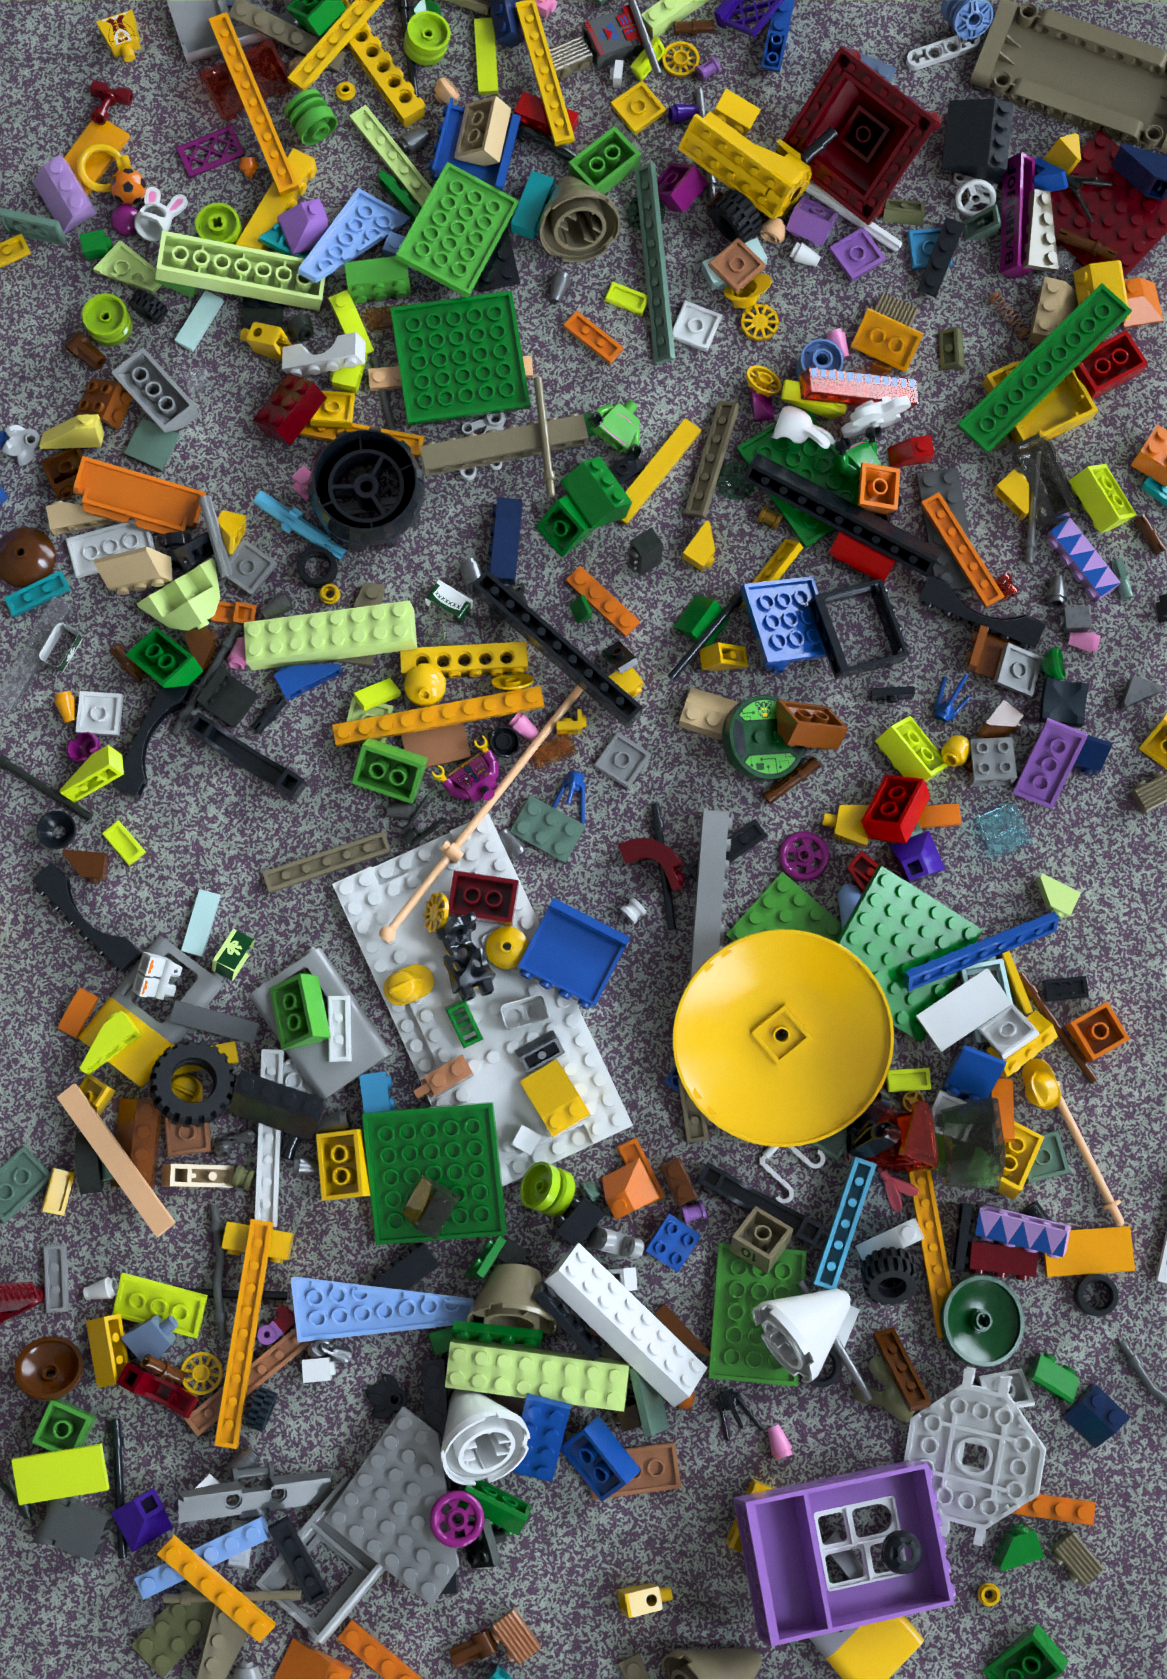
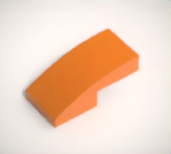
[211,601,257,626]
[918,803,962,829]
[57,988,100,1038]

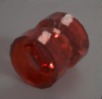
[995,573,1020,602]

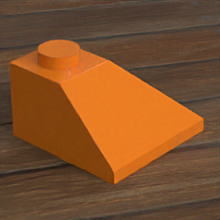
[1122,277,1163,328]
[858,462,900,515]
[602,1158,660,1220]

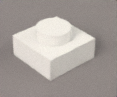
[610,60,623,89]

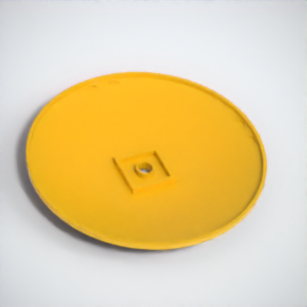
[673,929,894,1147]

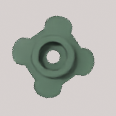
[581,1180,600,1202]

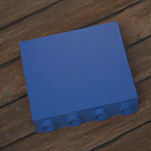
[428,98,521,192]
[516,898,631,1010]

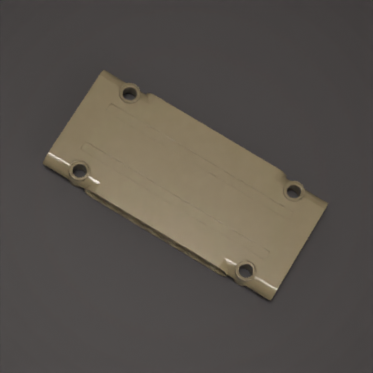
[969,0,1167,153]

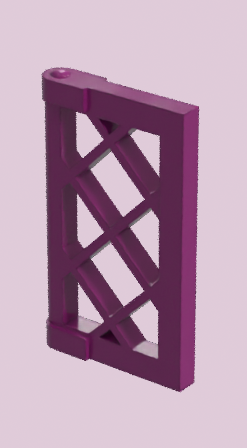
[176,124,245,178]

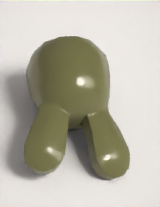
[853,1356,918,1423]

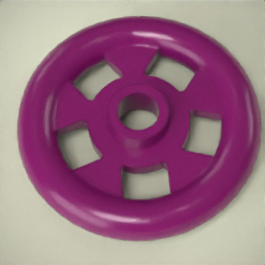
[778,831,829,881]
[429,1490,484,1548]

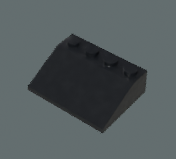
[940,98,1014,184]

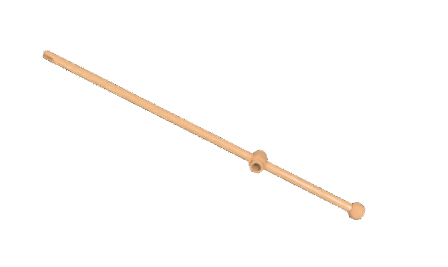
[379,685,583,943]

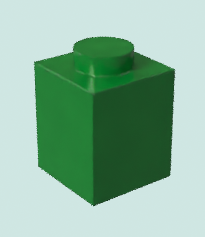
[79,229,113,261]

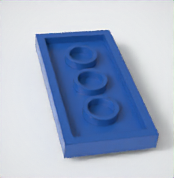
[511,1393,571,1482]

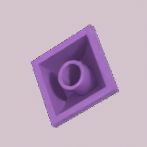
[277,198,328,255]

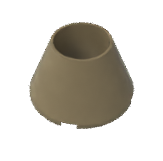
[467,1264,557,1338]

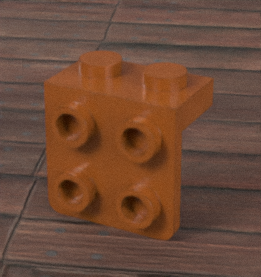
[76,379,133,430]
[964,625,1016,679]

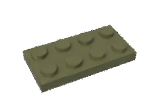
[131,1583,213,1678]

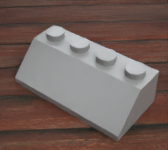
[111,347,199,433]

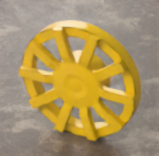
[662,41,700,78]
[741,304,779,341]
[745,365,782,397]
[423,892,449,933]
[181,1352,223,1395]

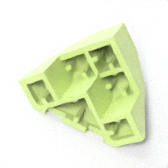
[137,558,220,631]

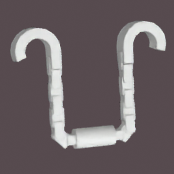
[759,1146,825,1204]

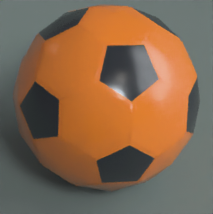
[110,168,146,205]

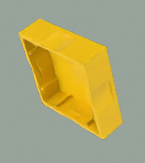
[983,360,1098,453]

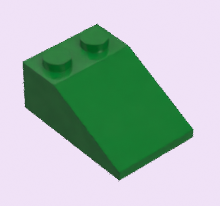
[982,1623,1068,1679]

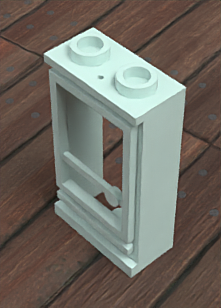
[959,956,1013,1044]

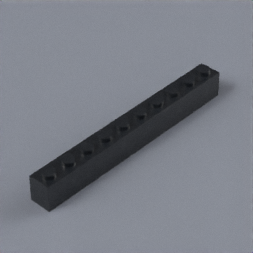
[743,453,942,577]
[472,569,643,729]
[422,1358,458,1594]

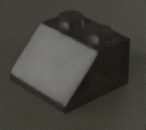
[402,1174,461,1240]

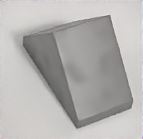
[1119,675,1164,710]

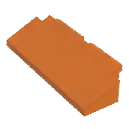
[73,456,206,535]

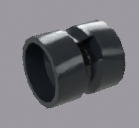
[164,532,191,568]

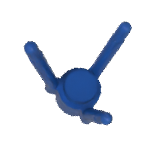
[932,674,971,723]
[552,771,586,824]

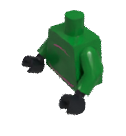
[831,426,882,485]

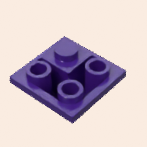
[889,831,946,884]
[111,1488,173,1553]

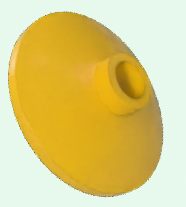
[492,674,534,692]
[486,926,529,970]

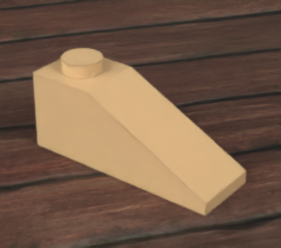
[46,501,116,536]
[161,1164,234,1188]

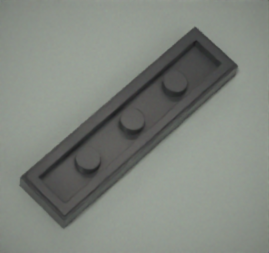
[169,1000,260,1044]

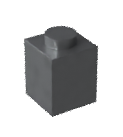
[1058,606,1092,633]

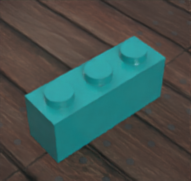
[511,171,555,240]

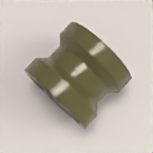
[232,1165,256,1191]

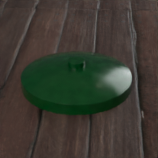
[940,1275,1024,1366]

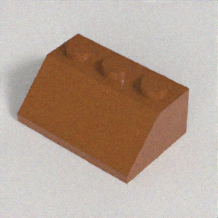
[776,700,848,750]

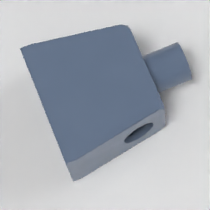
[121,1315,178,1370]

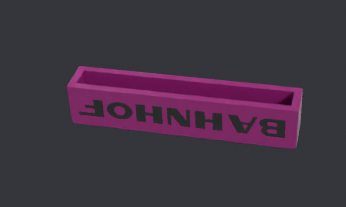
[1000,152,1035,279]

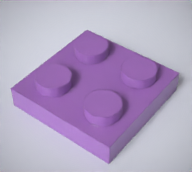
[829,227,886,282]

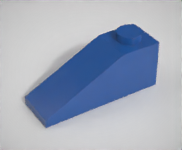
[274,664,343,701]

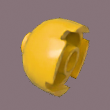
[404,663,446,707]

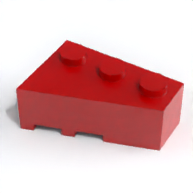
[846,850,879,893]

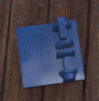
[645,1213,702,1273]

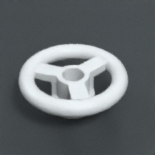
[955,179,996,217]

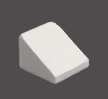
[511,1125,541,1155]

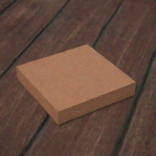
[708,238,766,294]
[164,1118,212,1157]

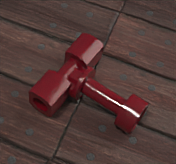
[90,80,133,125]

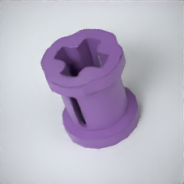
[694,56,721,82]
[681,1200,707,1225]

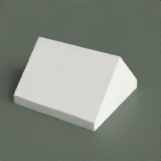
[978,1368,1035,1408]

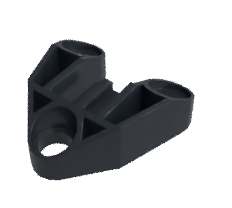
[846,1092,901,1158]

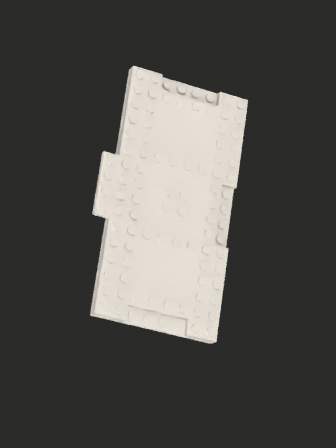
[332,813,633,1187]

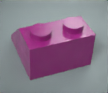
[657,163,707,213]

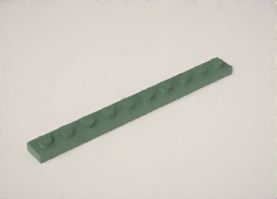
[635,162,675,365]

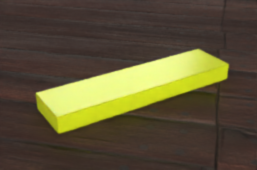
[474,18,499,95]

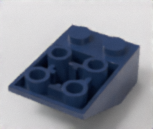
[1111,143,1167,201]

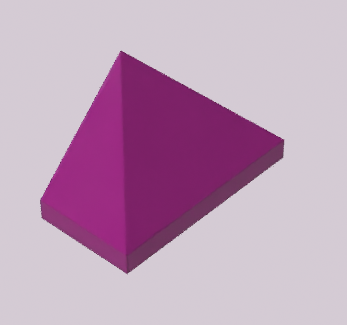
[747,383,775,422]

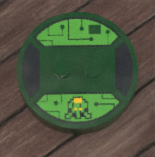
[722,695,805,781]

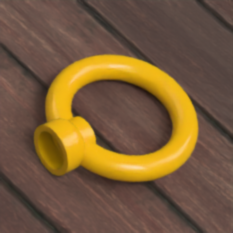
[77,144,131,193]

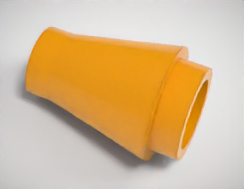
[54,691,77,723]

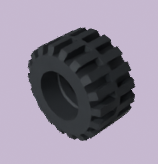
[710,189,763,243]
[861,1247,920,1306]

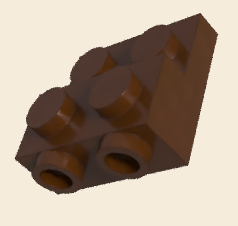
[40,448,84,499]

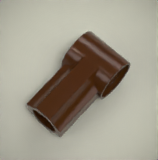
[64,331,107,371]
[449,1628,498,1669]

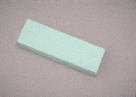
[174,290,224,352]
[181,889,221,957]

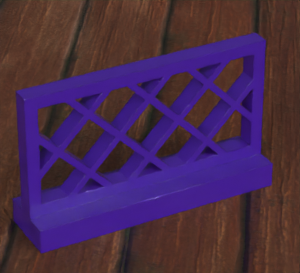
[714,0,784,38]

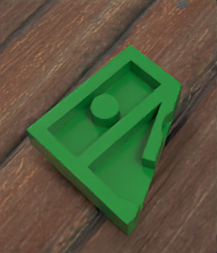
[463,1236,506,1281]

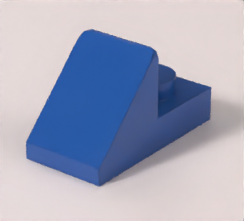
[1033,157,1068,192]

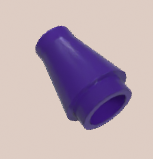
[668,103,699,124]

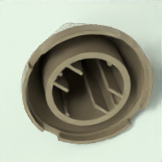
[538,175,621,262]
[661,1647,762,1679]

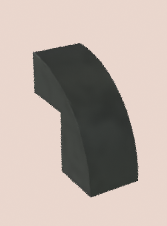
[75,1132,104,1195]

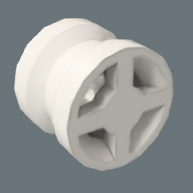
[620,897,647,924]

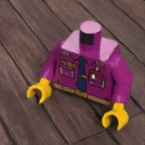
[432,736,499,803]

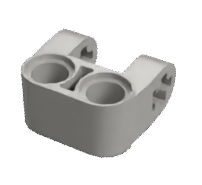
[588,1226,644,1259]

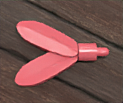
[877,1167,919,1212]

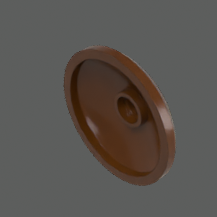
[0,527,56,588]
[14,1336,84,1400]

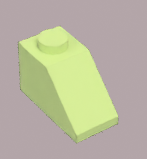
[1036,873,1081,919]

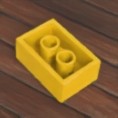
[316,1129,371,1201]

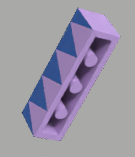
[1046,517,1121,602]
[975,1205,1071,1258]

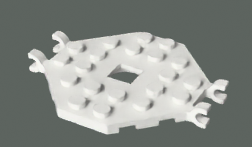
[904,1366,1046,1546]

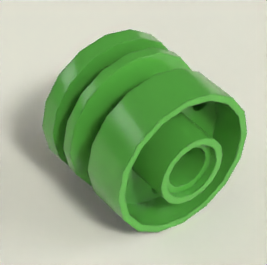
[284,89,338,145]

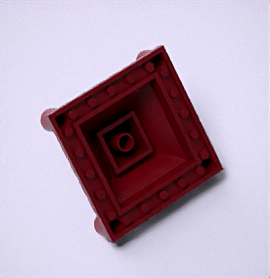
[775,46,941,225]

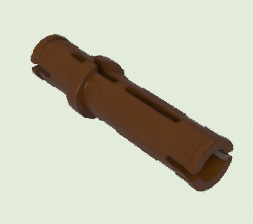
[1056,227,1118,261]
[762,756,821,805]

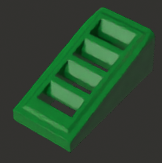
[445,999,483,1048]

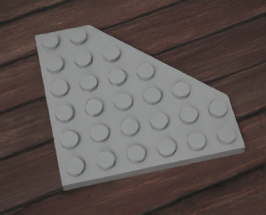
[324,1407,460,1606]

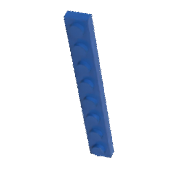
[904,912,1059,991]

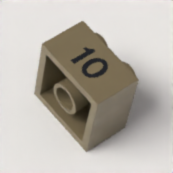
[730,1206,793,1274]

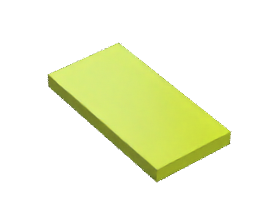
[112,1273,208,1339]
[11,1443,109,1505]

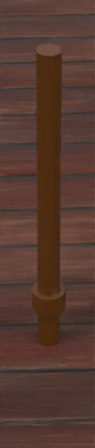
[1019,971,1098,1084]

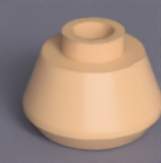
[434,77,460,105]
[759,218,786,244]

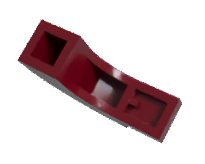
[618,838,685,892]
[116,1362,199,1418]

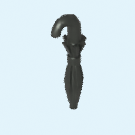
[517,126,577,161]

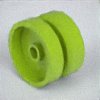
[403,11,451,66]
[195,203,243,245]
[82,293,133,347]
[520,1161,575,1217]

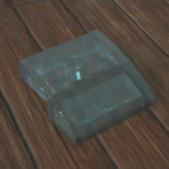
[975,802,1033,859]

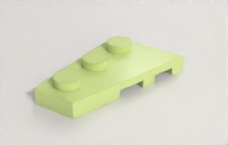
[93,240,162,294]

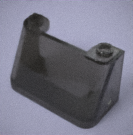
[934,1097,1006,1190]

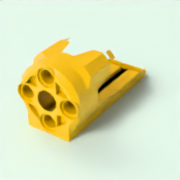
[678,111,812,220]

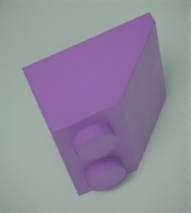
[786,197,839,246]

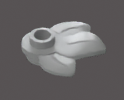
[1,424,40,466]

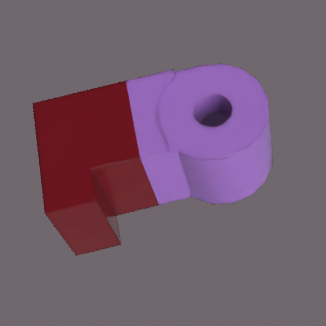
[257,1304,296,1345]

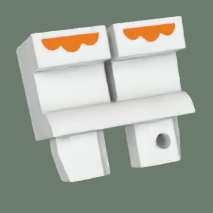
[132,951,182,1000]

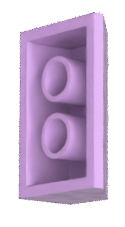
[33,155,97,233]

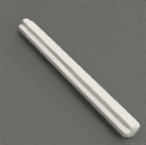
[805,180,902,252]

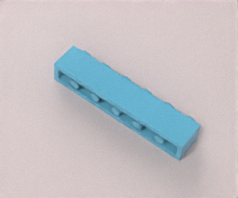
[811,1157,877,1290]

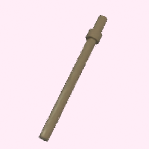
[534,377,556,498]
[163,1590,301,1605]

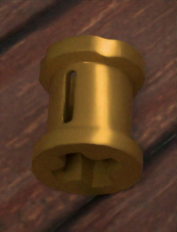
[756,505,783,531]

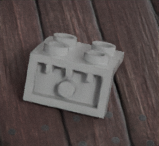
[970,737,1017,787]

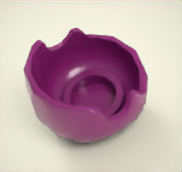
[110,204,139,236]
[67,732,101,764]

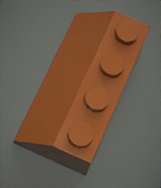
[111,1098,162,1189]

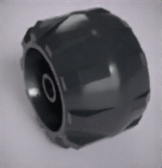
[308,427,425,553]

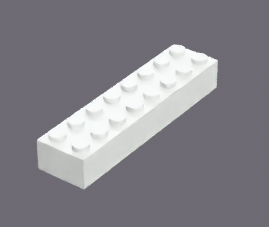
[544,1243,707,1407]

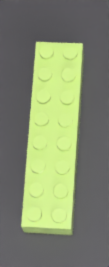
[155,231,325,311]
[244,600,417,671]
[445,1338,630,1412]

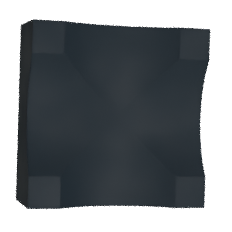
[1039,677,1089,728]

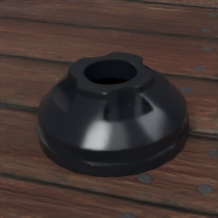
[37,811,77,849]
[881,1530,923,1574]

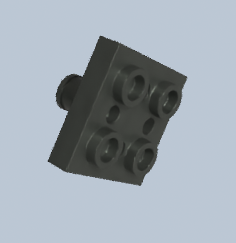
[460,1518,507,1569]

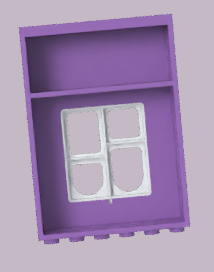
[733,1460,956,1647]

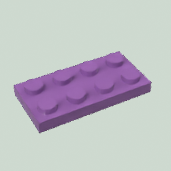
[1013,718,1088,809]

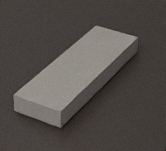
[43,1244,69,1313]

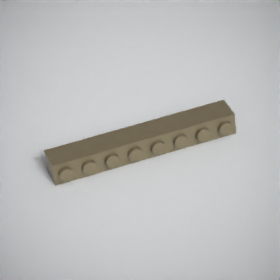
[420,414,588,477]

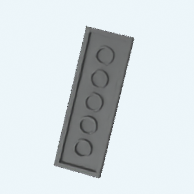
[916,468,972,591]

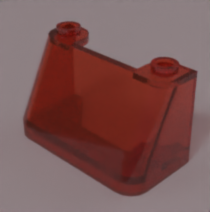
[197,38,292,122]
[861,1100,939,1173]

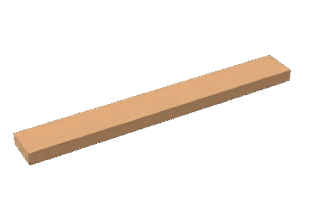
[57,1084,176,1237]

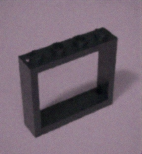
[808,578,910,680]

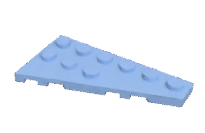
[298,188,411,283]

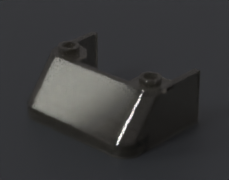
[1008,433,1081,527]

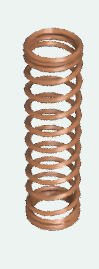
[988,291,1030,339]

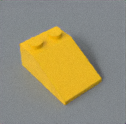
[519,1059,591,1138]
[985,1121,1044,1200]

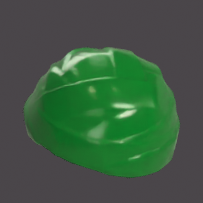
[1041,647,1066,680]

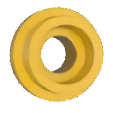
[336,82,356,102]
[319,584,341,605]
[977,1582,1000,1607]

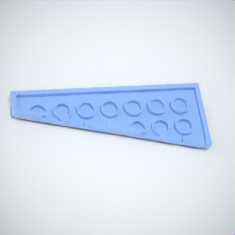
[291,1277,474,1342]

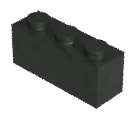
[628,527,663,576]

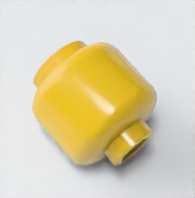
[941,735,971,767]

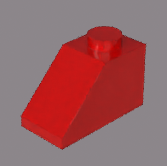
[887,435,935,468]

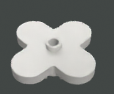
[841,396,911,438]

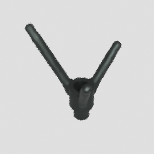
[1066,174,1112,223]
[0,1480,32,1519]

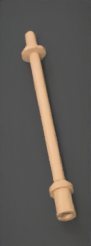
[1057,1081,1124,1226]

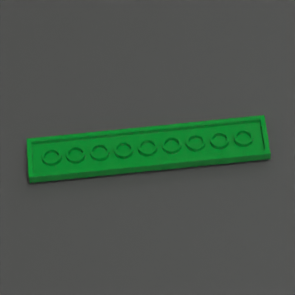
[957,283,1132,454]

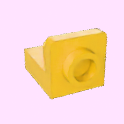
[557,709,586,735]

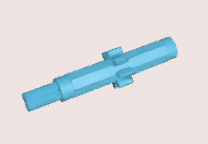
[253,491,347,560]

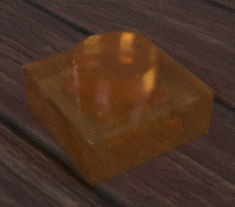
[869,360,893,379]

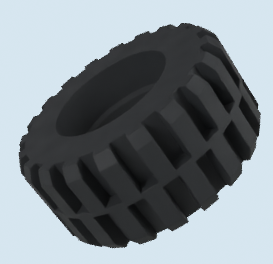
[149,1040,236,1128]

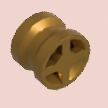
[900,1091,925,1113]

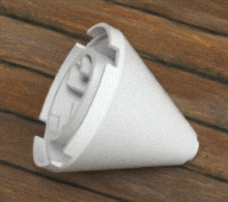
[752,1288,851,1383]
[440,1389,530,1486]

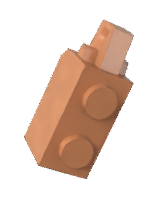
[413,1054,474,1099]

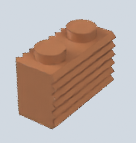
[491,1607,541,1665]

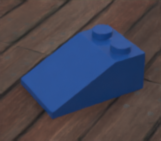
[941,1045,1007,1106]

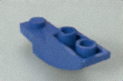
[760,0,795,73]

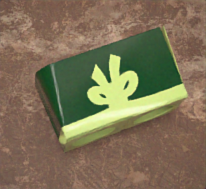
[212,929,255,981]

